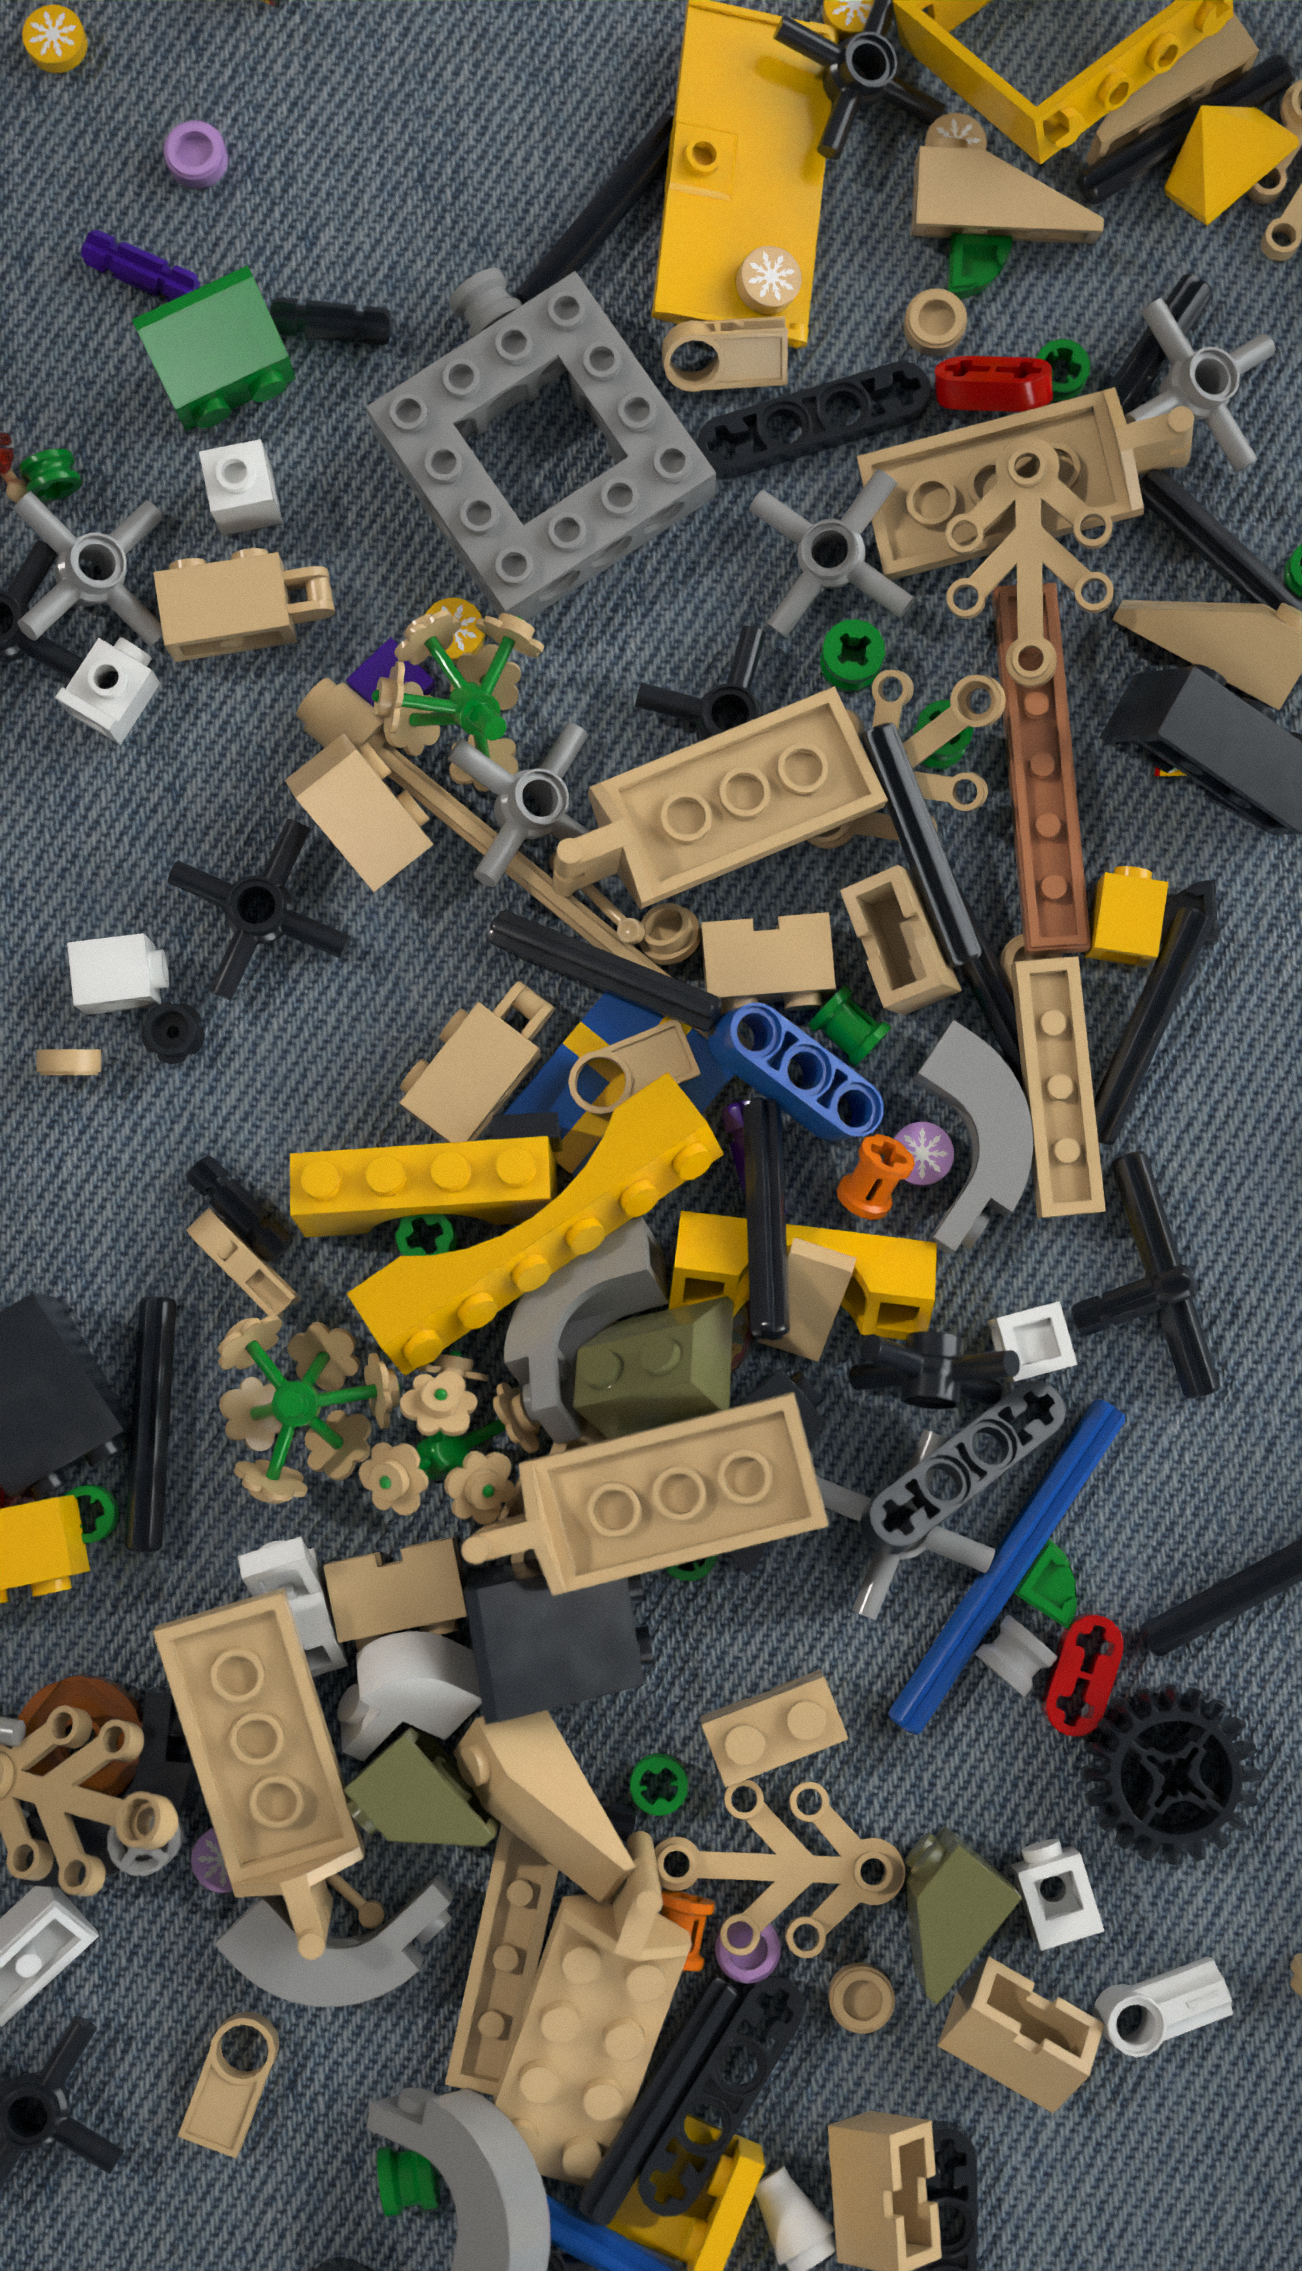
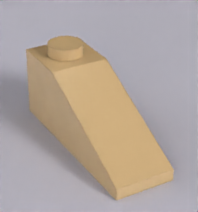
[1087,11,1259,166]
[911,137,1104,244]
[1112,600,1302,710]
[453,1710,636,1903]

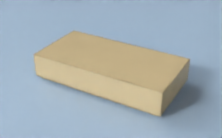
[758,1237,856,1362]

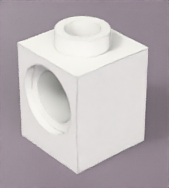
[199,439,283,536]
[67,933,169,1015]
[987,1301,1077,1383]

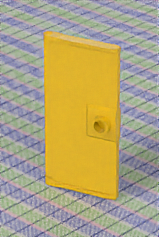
[651,0,840,348]

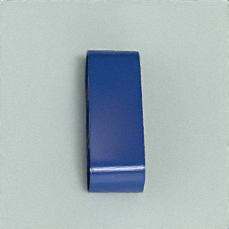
[708,1003,884,1142]

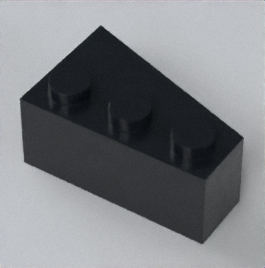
[1099,664,1302,835]

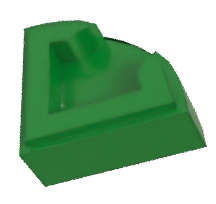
[947,232,1013,299]
[1013,1539,1077,1629]

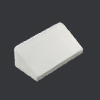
[0,1886,99,2027]

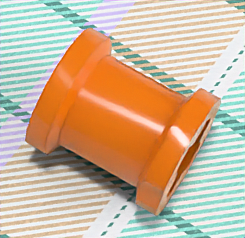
[836,1134,915,1220]
[661,1890,715,1971]

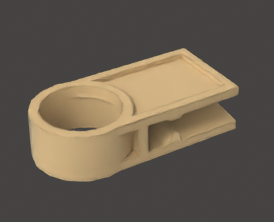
[662,316,788,392]
[568,1019,701,1115]
[186,1207,302,1319]
[177,2011,279,2159]

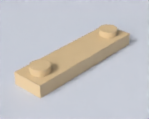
[1010,956,1106,1219]
[445,1823,559,2095]

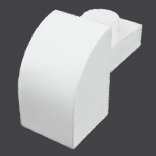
[238,1537,348,1677]
[337,1631,482,1761]

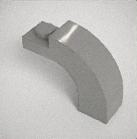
[912,1020,1033,1255]
[504,1217,669,1444]
[214,1874,455,2007]
[366,2088,550,2271]

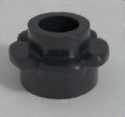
[142,1002,205,1064]

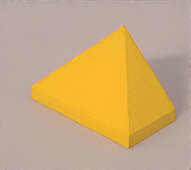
[1164,105,1299,226]

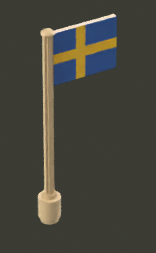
[296,677,753,1177]

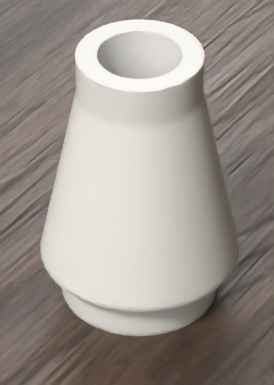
[754,2166,836,2271]

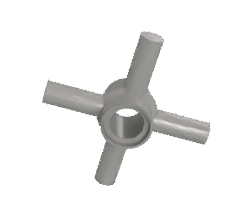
[1124,297,1275,473]
[749,469,915,638]
[13,491,163,647]
[447,723,590,887]
[816,1429,995,1620]

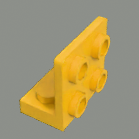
[606,2113,765,2271]

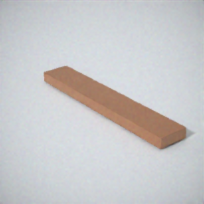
[992,583,1091,956]

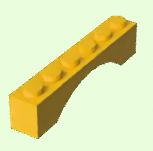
[346,1072,724,1376]

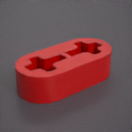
[935,356,1053,412]
[1042,1613,1124,1737]

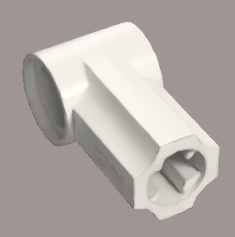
[1093,1956,1233,2057]

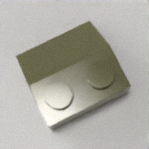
[573,1296,733,1439]
[344,1725,501,1846]
[904,1826,1022,2005]

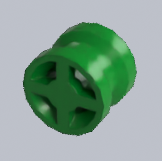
[820,619,885,693]
[377,2146,441,2217]

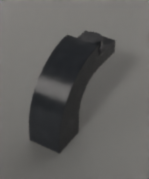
[20,1686,198,1887]

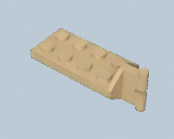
[857,387,1194,580]
[552,686,888,909]
[462,1392,829,1596]
[153,1587,365,1960]
[491,1831,692,2187]

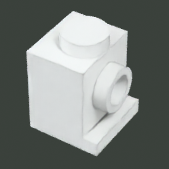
[55,638,160,745]
[1011,1839,1104,1951]

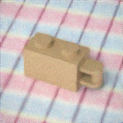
[153,548,335,662]
[399,980,555,1143]

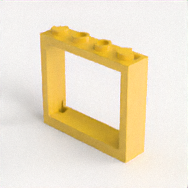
[892,0,1234,165]

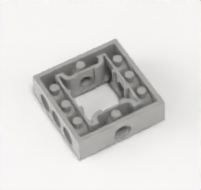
[366,271,716,621]

